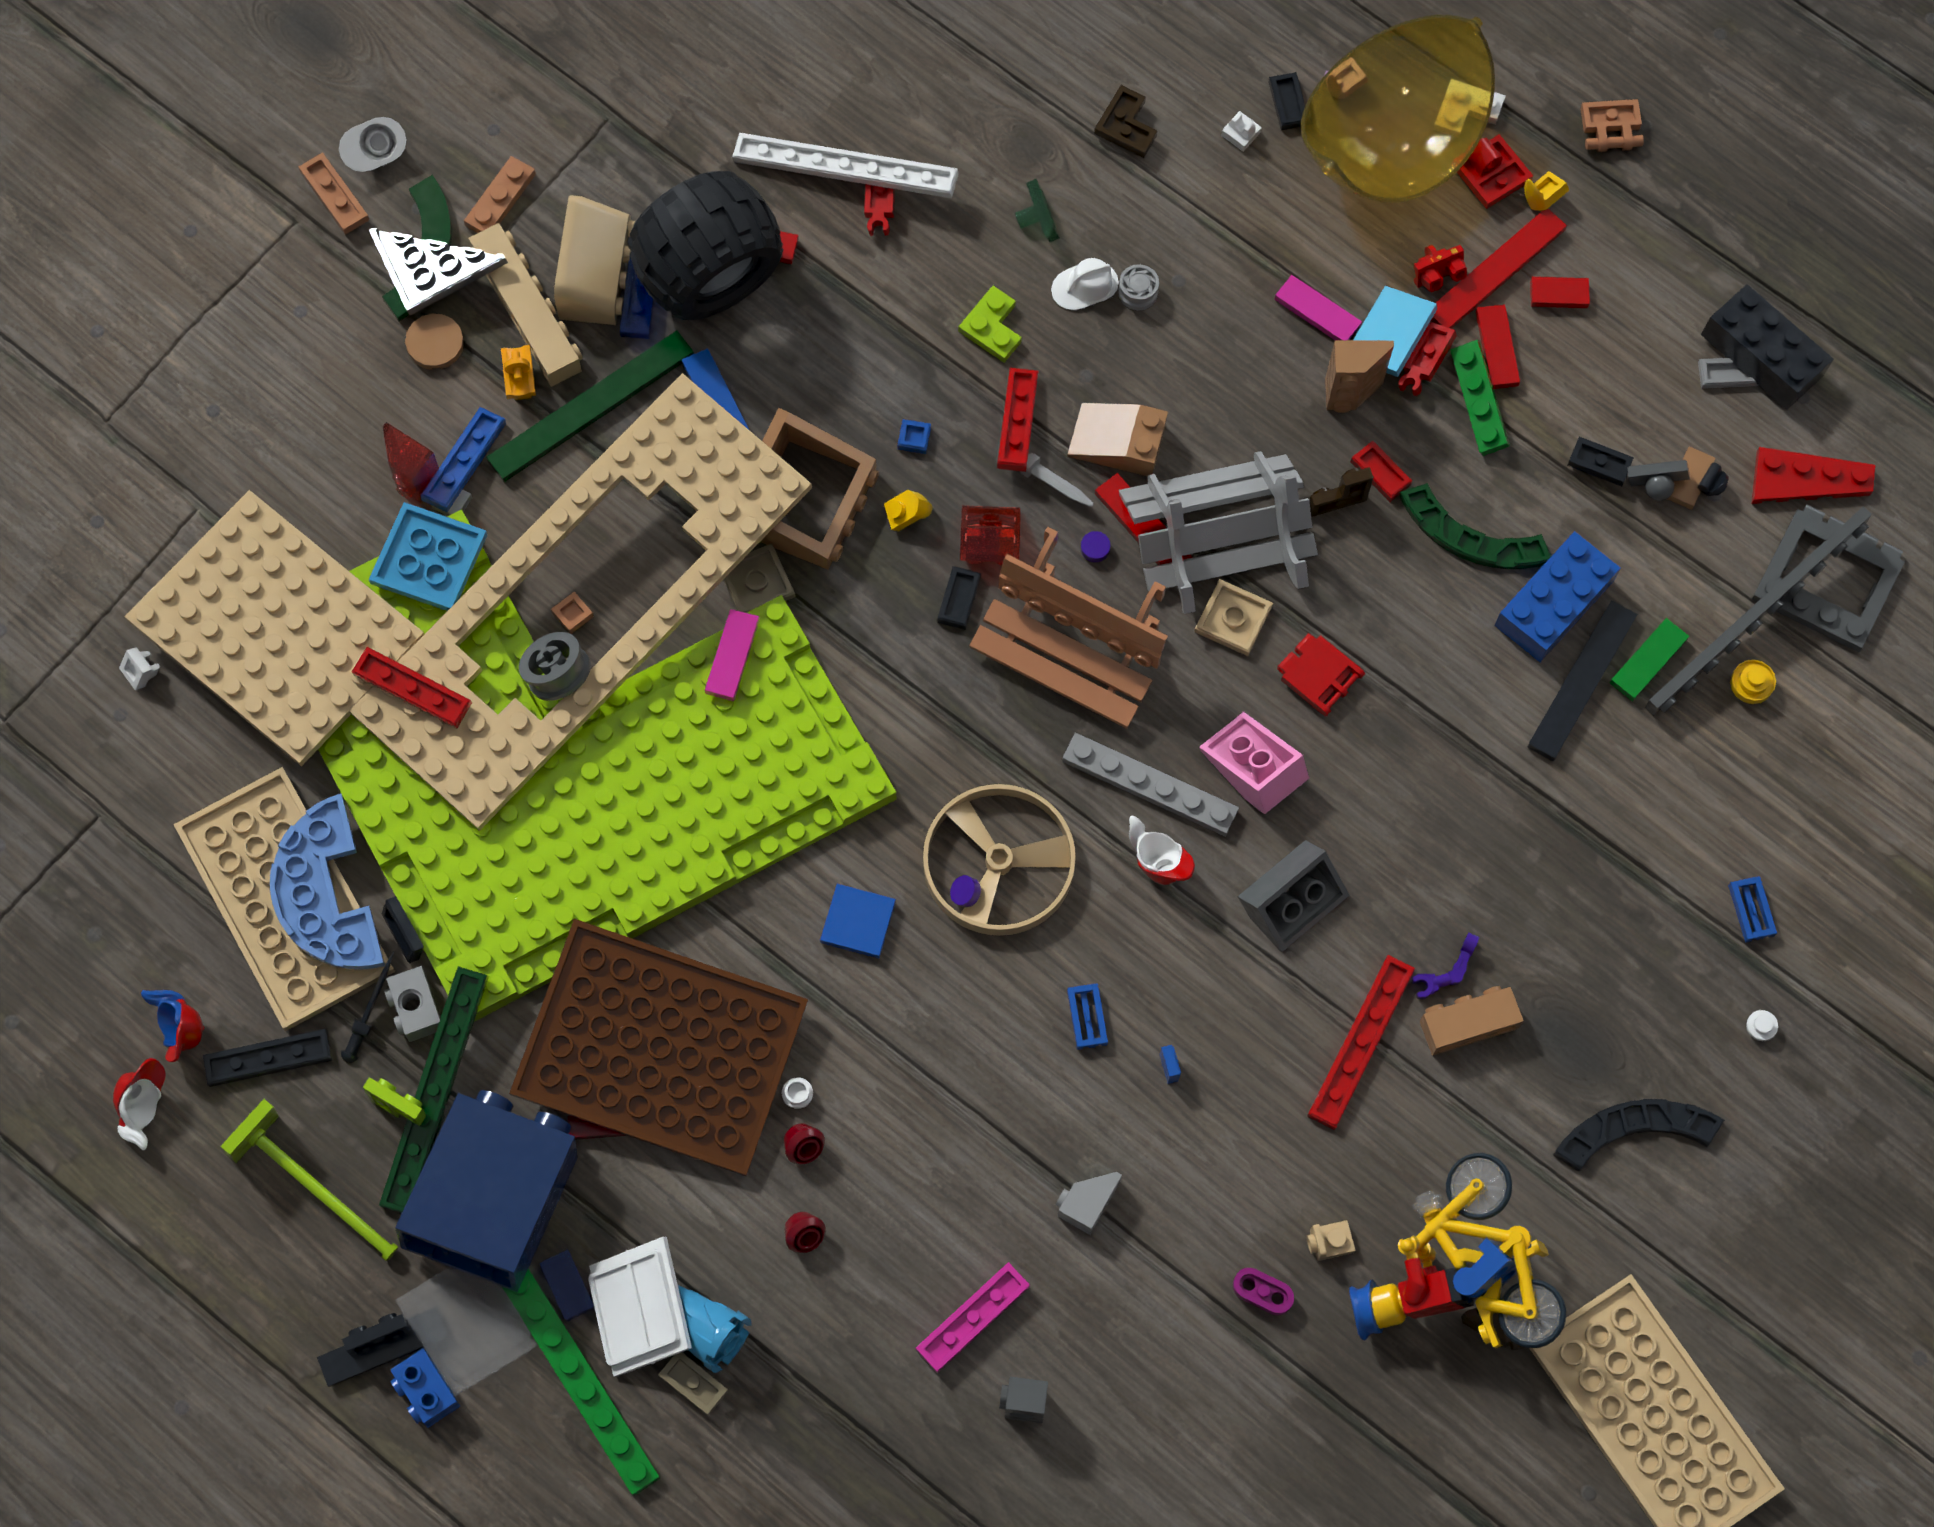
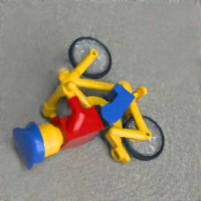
[1349,1153,1566,1348]

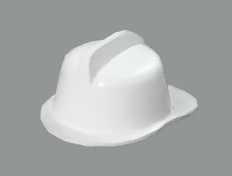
[339,117,406,172]
[1051,258,1119,310]

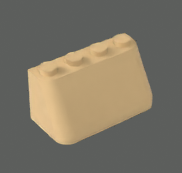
[554,195,635,325]

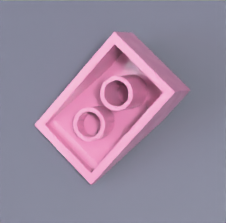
[1199,712,1309,814]

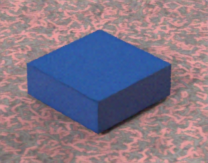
[897,419,931,454]
[1160,1045,1181,1084]

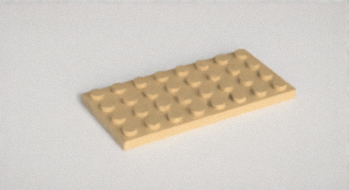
[173,767,395,1032]
[1529,1274,1785,1527]

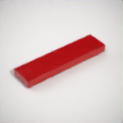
[997,368,1038,472]
[1095,473,1193,565]
[352,647,472,729]

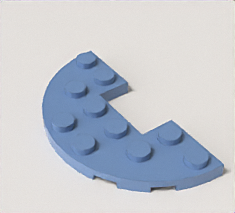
[270,794,385,970]

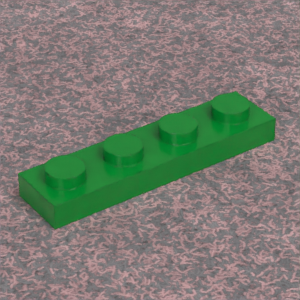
[1450,340,1510,456]

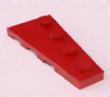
[1751,447,1875,504]

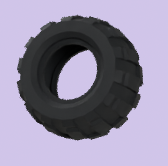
[628,171,784,320]

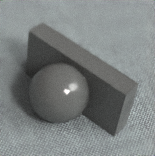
[1627,460,1690,501]

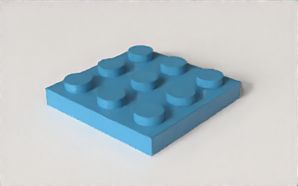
[369,502,487,611]

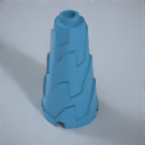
[678,1285,751,1373]

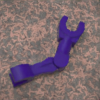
[1412,932,1480,999]

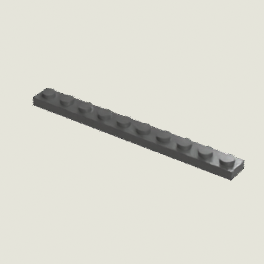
[1645,506,1872,716]

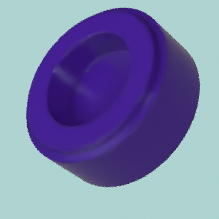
[1081,531,1110,562]
[950,875,981,907]

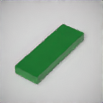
[1610,618,1689,702]

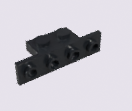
[317,1307,448,1387]

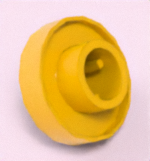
[1730,660,1776,704]

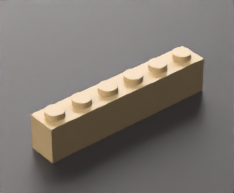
[468,223,583,387]

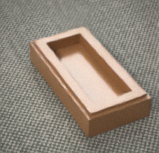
[1668,446,1715,510]

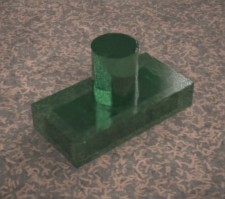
[1015,179,1060,243]

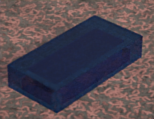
[539,1250,594,1322]

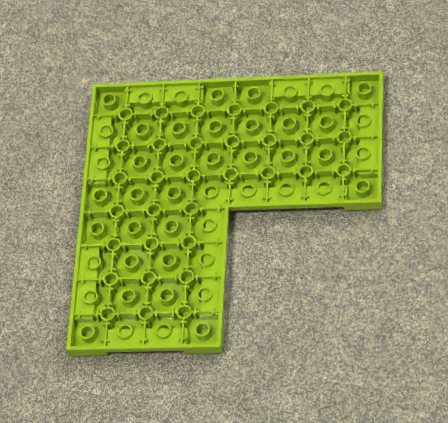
[318,509,897,1022]

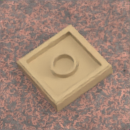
[1194,579,1273,656]

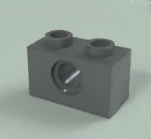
[999,1377,1048,1423]

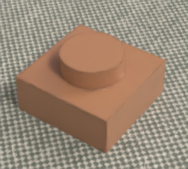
[551,592,594,634]

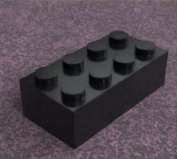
[1701,284,1834,410]

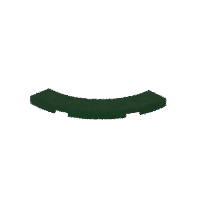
[382,174,452,322]
[1399,483,1551,569]

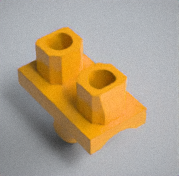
[501,345,536,400]

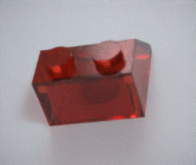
[383,422,439,503]
[960,505,1020,565]

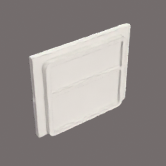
[588,1237,692,1376]

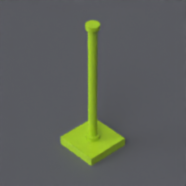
[220,1099,399,1261]

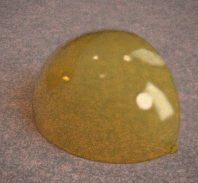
[1301,15,1495,203]

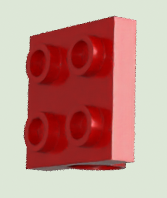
[1453,134,1533,209]

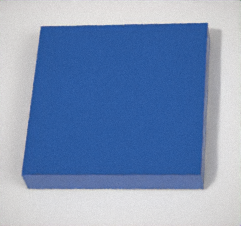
[820,884,896,958]

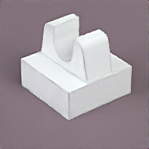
[1221,111,1262,151]
[119,647,160,690]

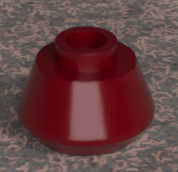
[784,1123,825,1164]
[784,1212,826,1253]

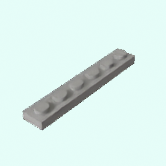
[1062,732,1239,837]

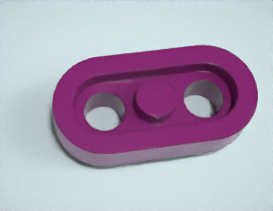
[1233,1268,1294,1315]

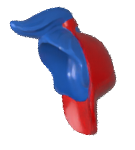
[141,990,205,1063]

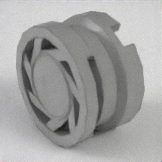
[1118,264,1159,311]

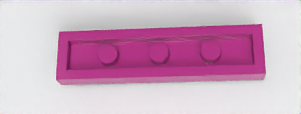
[915,1262,1030,1373]

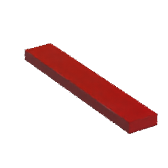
[1431,209,1567,329]
[1307,955,1415,1130]

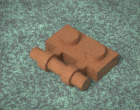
[1580,99,1644,152]

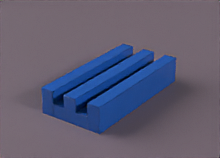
[1728,876,1777,943]
[1067,983,1108,1050]

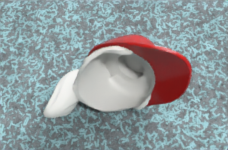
[1129,816,1195,885]
[113,1058,166,1150]

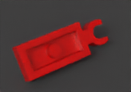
[864,184,895,236]
[1399,322,1457,396]

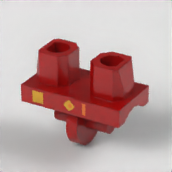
[1414,245,1467,293]

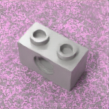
[384,966,441,1042]

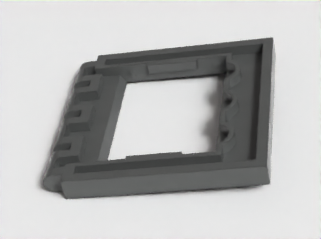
[1752,504,1905,652]

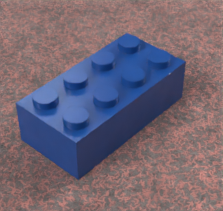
[1494,531,1621,663]

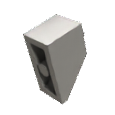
[1056,1172,1122,1235]

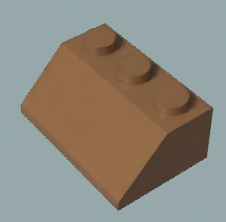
[1325,340,1394,413]

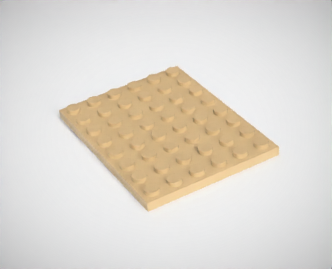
[124,490,424,767]

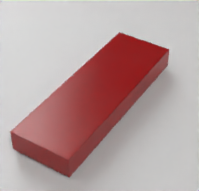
[1476,304,1520,389]

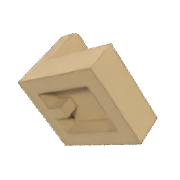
[1307,1220,1355,1261]

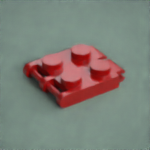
[1277,633,1365,716]

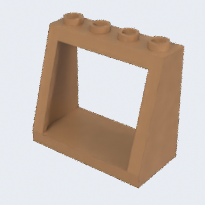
[760,408,879,570]

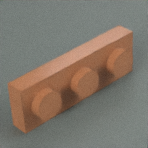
[299,152,369,235]
[464,156,536,233]

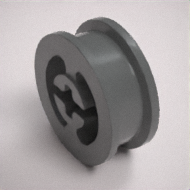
[519,632,591,701]

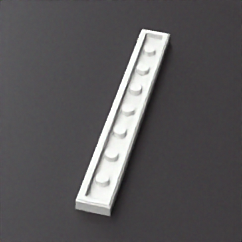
[732,133,959,198]

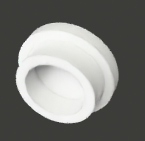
[1746,1010,1778,1041]
[782,1078,813,1109]

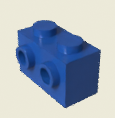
[390,1349,461,1428]

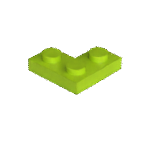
[958,286,1022,363]
[362,1077,426,1126]

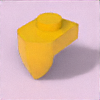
[1524,171,1569,211]
[884,490,933,531]

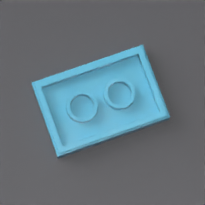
[1353,286,1437,377]

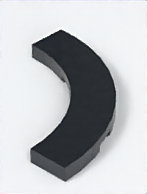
[1553,1099,1725,1171]

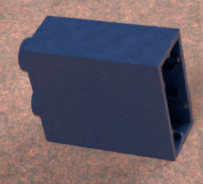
[395,1090,578,1292]

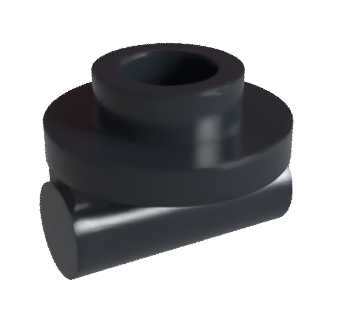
[1698,463,1729,496]

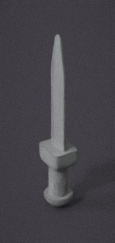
[1020,453,1093,507]

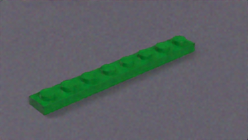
[502,1269,660,1496]

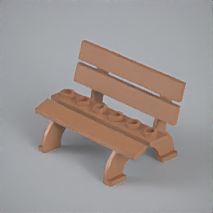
[969,527,1168,729]

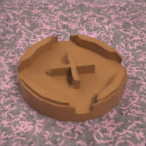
[405,314,464,370]

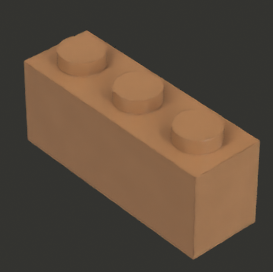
[1420,986,1523,1056]

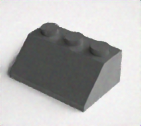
[1238,840,1350,952]

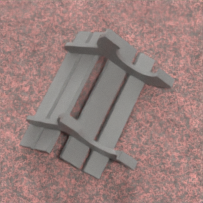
[1119,451,1318,614]

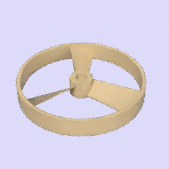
[923,784,1076,936]

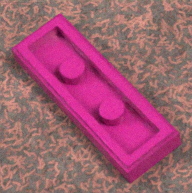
[1274,275,1362,340]
[705,609,759,701]

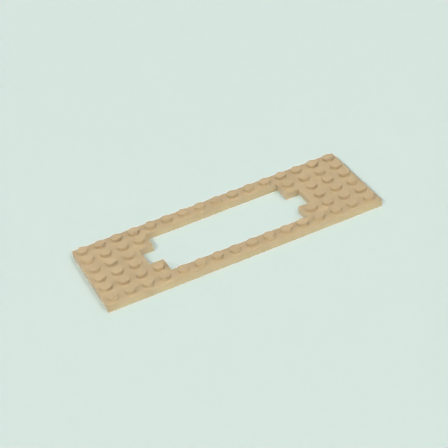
[349,373,812,831]

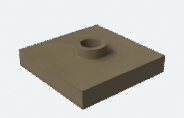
[723,543,795,613]

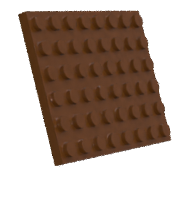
[509,919,808,1176]

